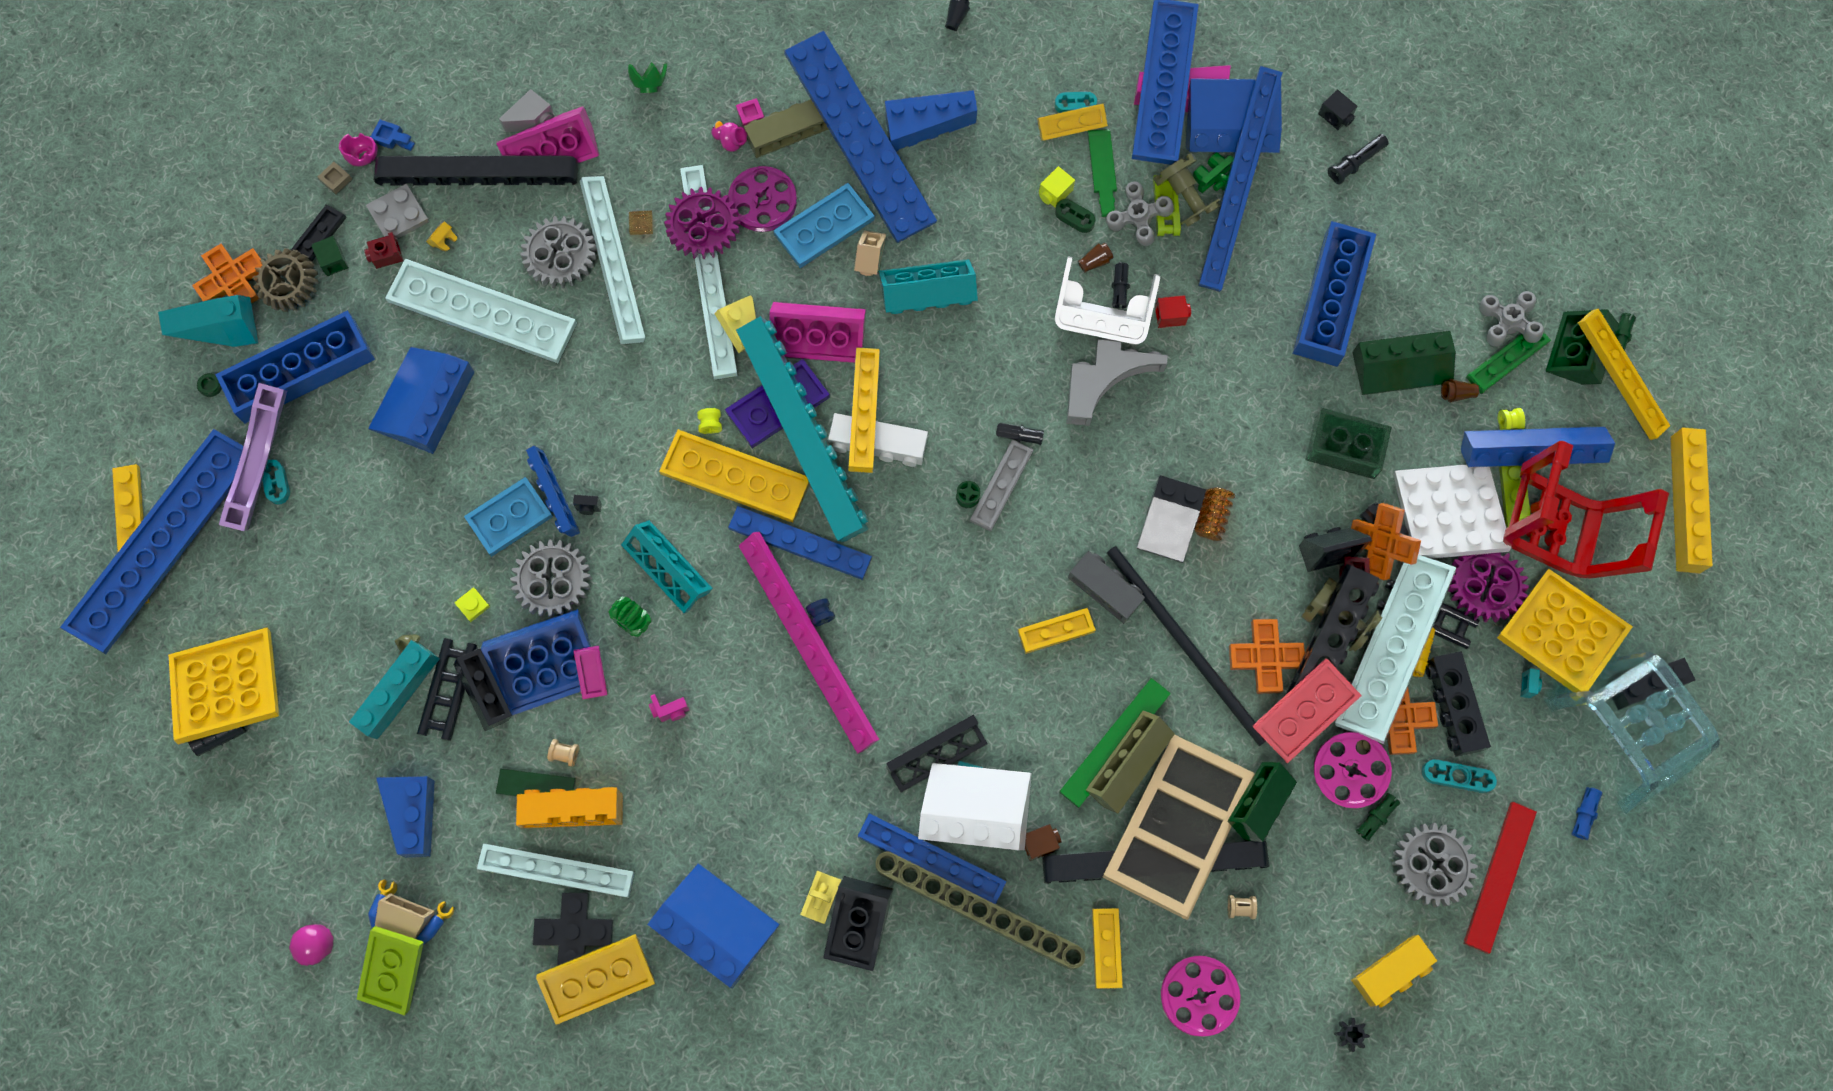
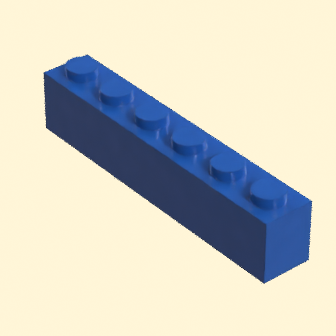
[1461,427,1615,467]

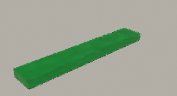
[1059,678,1171,808]

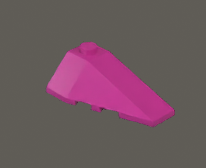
[496,106,599,163]

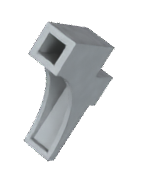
[1066,338,1168,426]

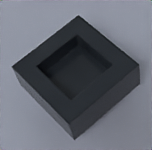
[573,495,602,515]

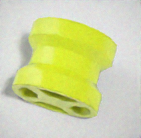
[697,408,722,434]
[1497,408,1525,430]

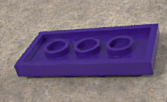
[725,359,830,449]

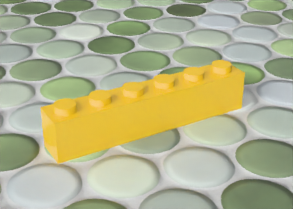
[1671,428,1713,573]

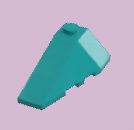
[158,295,259,347]

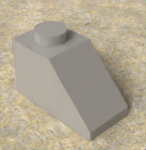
[499,89,554,132]

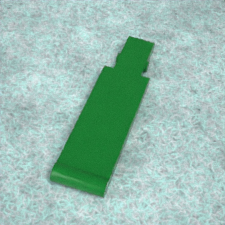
[1087,129,1117,217]

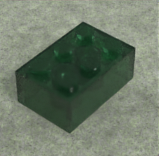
[1305,408,1392,479]

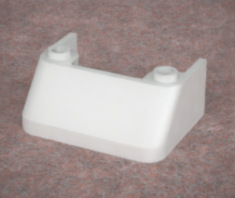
[1055,256,1161,344]

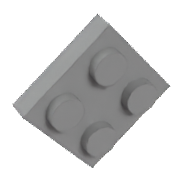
[366,184,429,239]

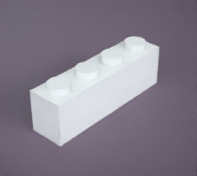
[828,413,928,467]

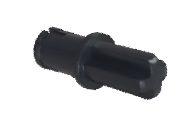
[1111,262,1130,309]
[996,423,1044,445]

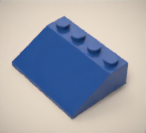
[1185,78,1282,153]
[368,347,475,454]
[481,609,591,715]
[647,864,780,989]

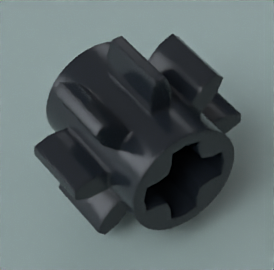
[1334,1018,1370,1052]

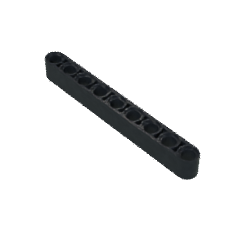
[373,156,578,186]
[1042,841,1270,884]

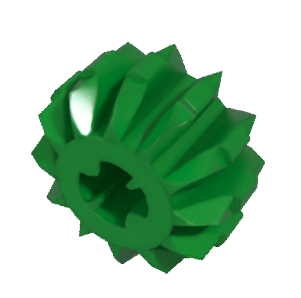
[608,596,651,637]

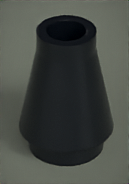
[945,0,970,31]

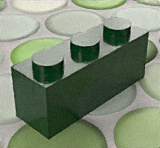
[1227,762,1297,842]

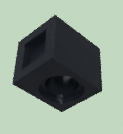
[1318,89,1358,130]

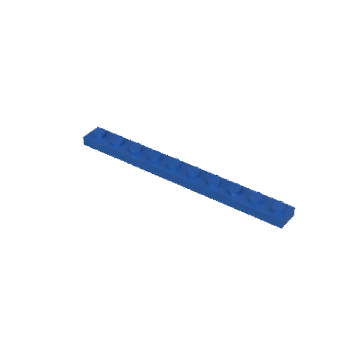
[1198,66,1283,292]

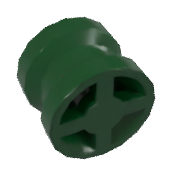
[956,481,980,509]

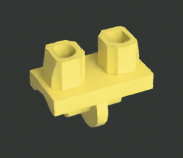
[800,871,841,924]

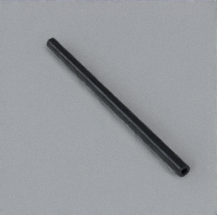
[1107,546,1266,746]

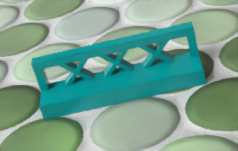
[621,520,713,613]

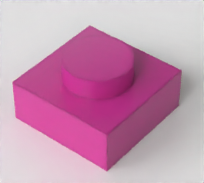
[736,98,764,127]

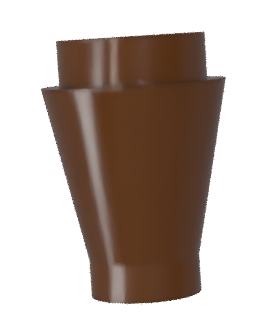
[1078,242,1114,273]
[1441,379,1479,403]

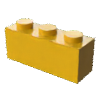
[1351,935,1437,1008]

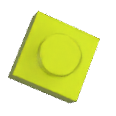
[454,587,490,622]

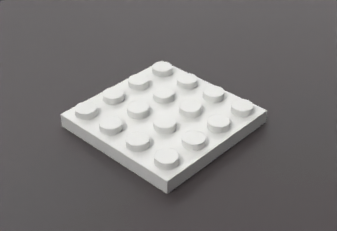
[1393,465,1512,559]

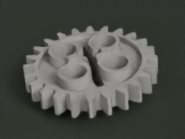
[520,216,597,288]
[510,539,592,618]
[1392,823,1478,907]

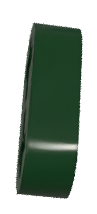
[1055,199,1096,233]

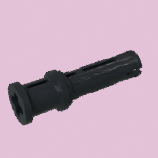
[1328,134,1389,185]

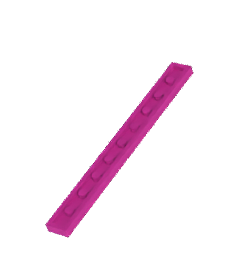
[739,532,879,754]

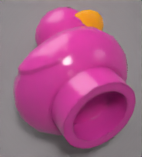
[711,121,747,152]

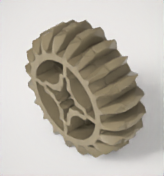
[253,248,319,312]

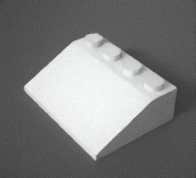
[918,763,1032,850]

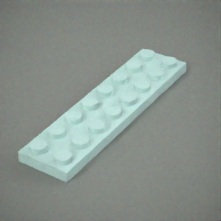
[385,259,577,363]
[1335,555,1456,744]

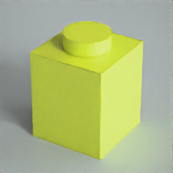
[1039,166,1075,208]

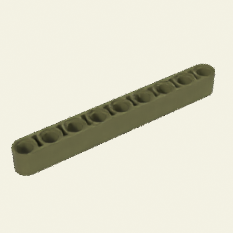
[875,852,1085,970]

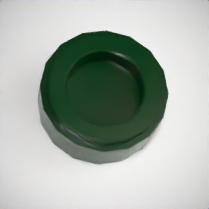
[197,373,222,397]

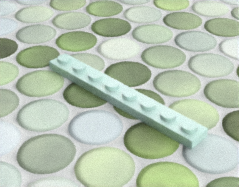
[580,176,645,344]

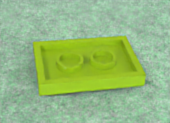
[356,926,424,1016]

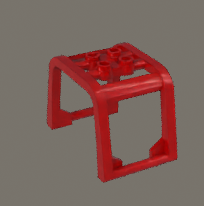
[1503,441,1669,579]

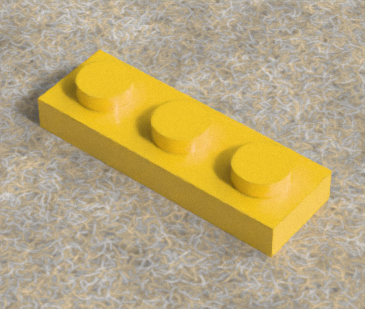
[1037,104,1108,141]
[1018,608,1096,654]
[1092,908,1123,989]

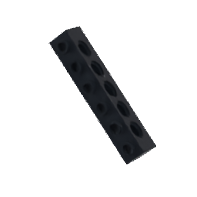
[1286,564,1379,694]

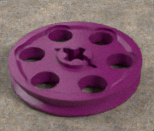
[728,166,797,232]

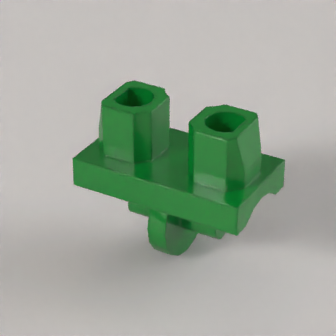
[1193,152,1234,194]

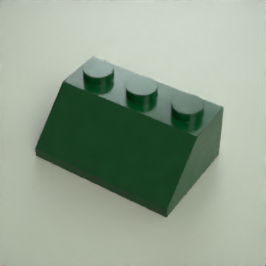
[1546,309,1619,385]

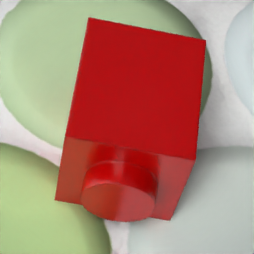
[1155,295,1191,328]

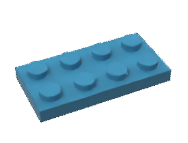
[773,183,875,268]

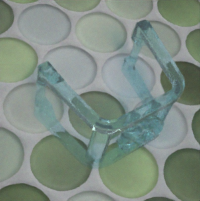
[1544,652,1720,814]

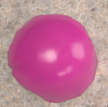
[339,133,378,167]
[289,924,334,966]

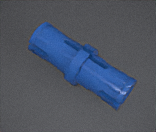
[1572,787,1603,840]

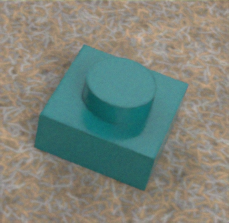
[1520,668,1542,698]

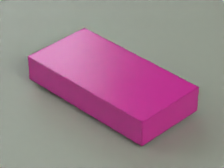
[574,646,607,700]

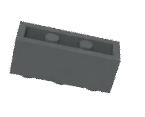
[1068,551,1145,624]

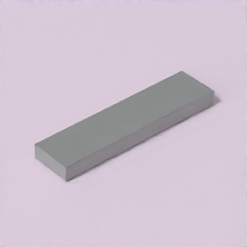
[970,439,1034,532]

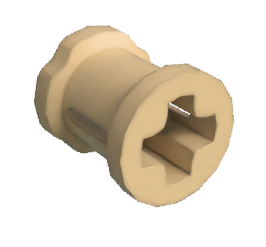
[547,739,579,767]
[1228,895,1257,919]

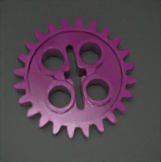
[664,187,740,259]
[1447,552,1529,623]

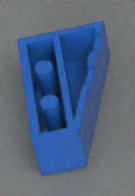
[376,776,435,858]

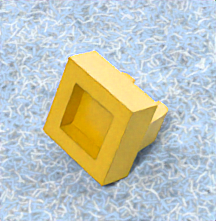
[426,221,457,251]

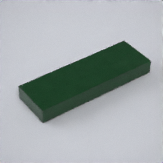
[496,768,576,797]

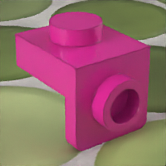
[649,694,690,722]

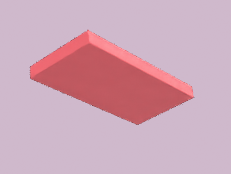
[1252,658,1362,764]

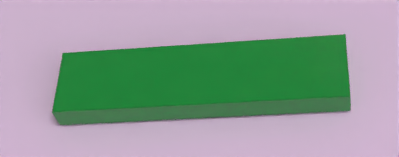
[1466,333,1551,394]

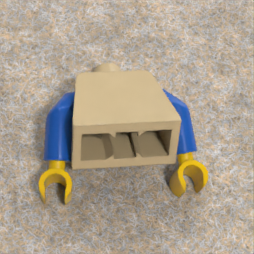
[368,879,454,945]

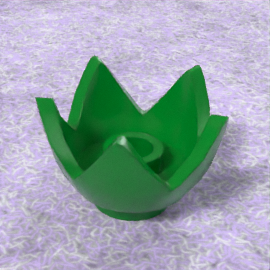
[628,62,667,93]

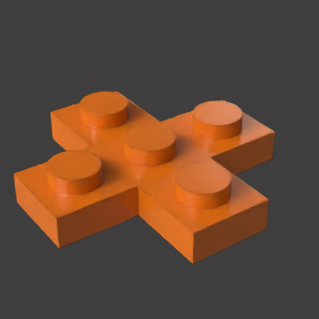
[192,244,262,304]
[1351,503,1421,580]
[1229,619,1305,694]
[1387,687,1438,755]

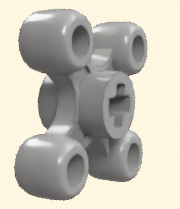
[1106,181,1174,246]
[1479,291,1544,347]

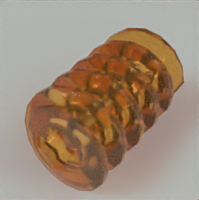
[1194,487,1236,541]

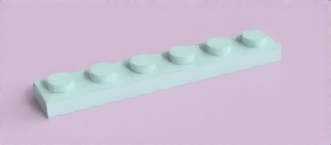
[477,844,635,898]

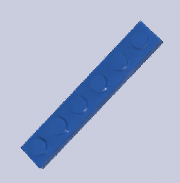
[728,506,872,580]
[858,813,1006,904]

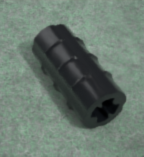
[188,726,246,756]

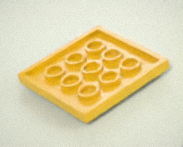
[1497,569,1633,698]
[168,628,279,745]

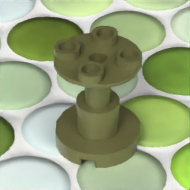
[1153,153,1221,227]
[1301,577,1383,652]

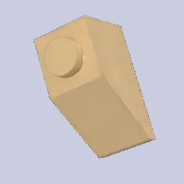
[854,230,887,276]

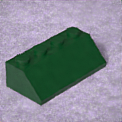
[1352,331,1456,395]

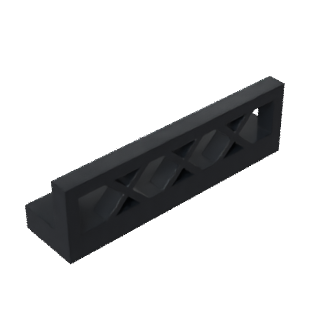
[886,715,988,793]

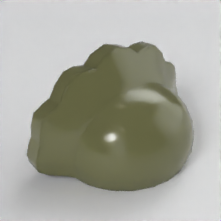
[395,634,421,653]

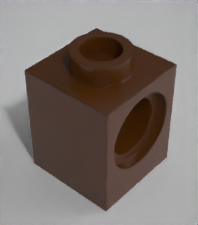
[1025,824,1062,861]

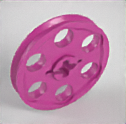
[1314,732,1392,808]
[1161,956,1240,1037]

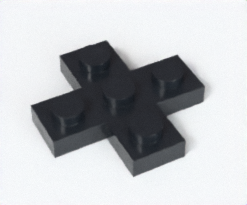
[533,893,613,966]

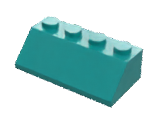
[879,259,978,314]

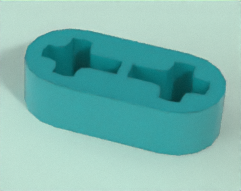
[1054,92,1097,113]
[262,459,290,505]

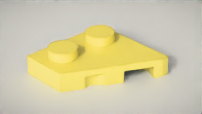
[714,295,756,353]

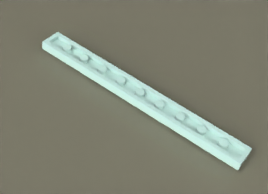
[680,165,738,380]

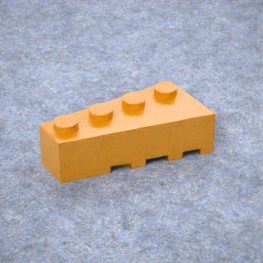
[516,787,623,828]

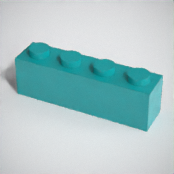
[349,640,440,739]

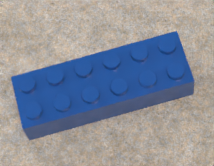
[1292,221,1376,367]
[215,310,375,424]

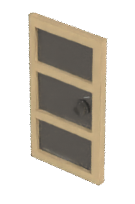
[1103,735,1255,920]

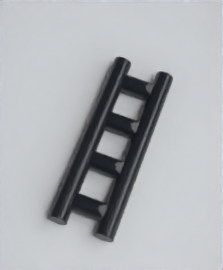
[1376,579,1480,649]
[417,638,477,741]

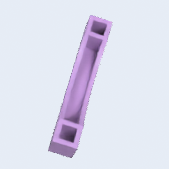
[219,383,287,531]

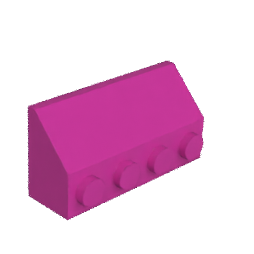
[769,302,866,363]

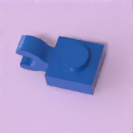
[370,120,415,151]

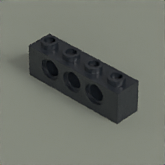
[1425,651,1491,757]

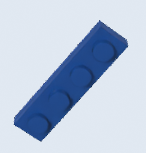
[526,446,580,537]

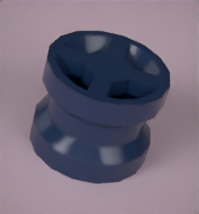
[806,598,835,627]

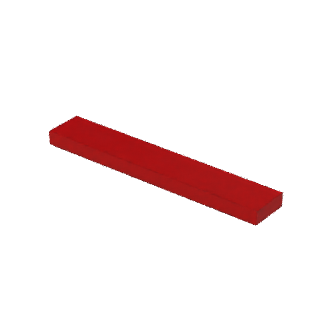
[1463,802,1537,954]

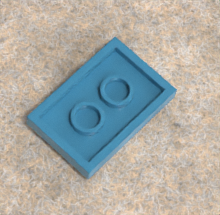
[464,477,553,557]

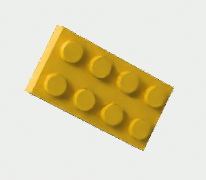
[536,934,655,1025]

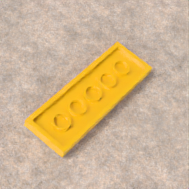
[659,429,810,523]

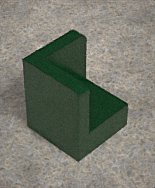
[312,236,349,277]

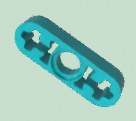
[1421,760,1497,793]

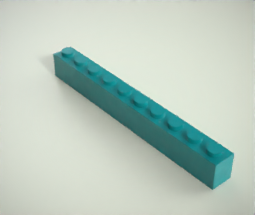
[736,316,868,543]

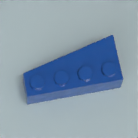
[885,90,977,152]

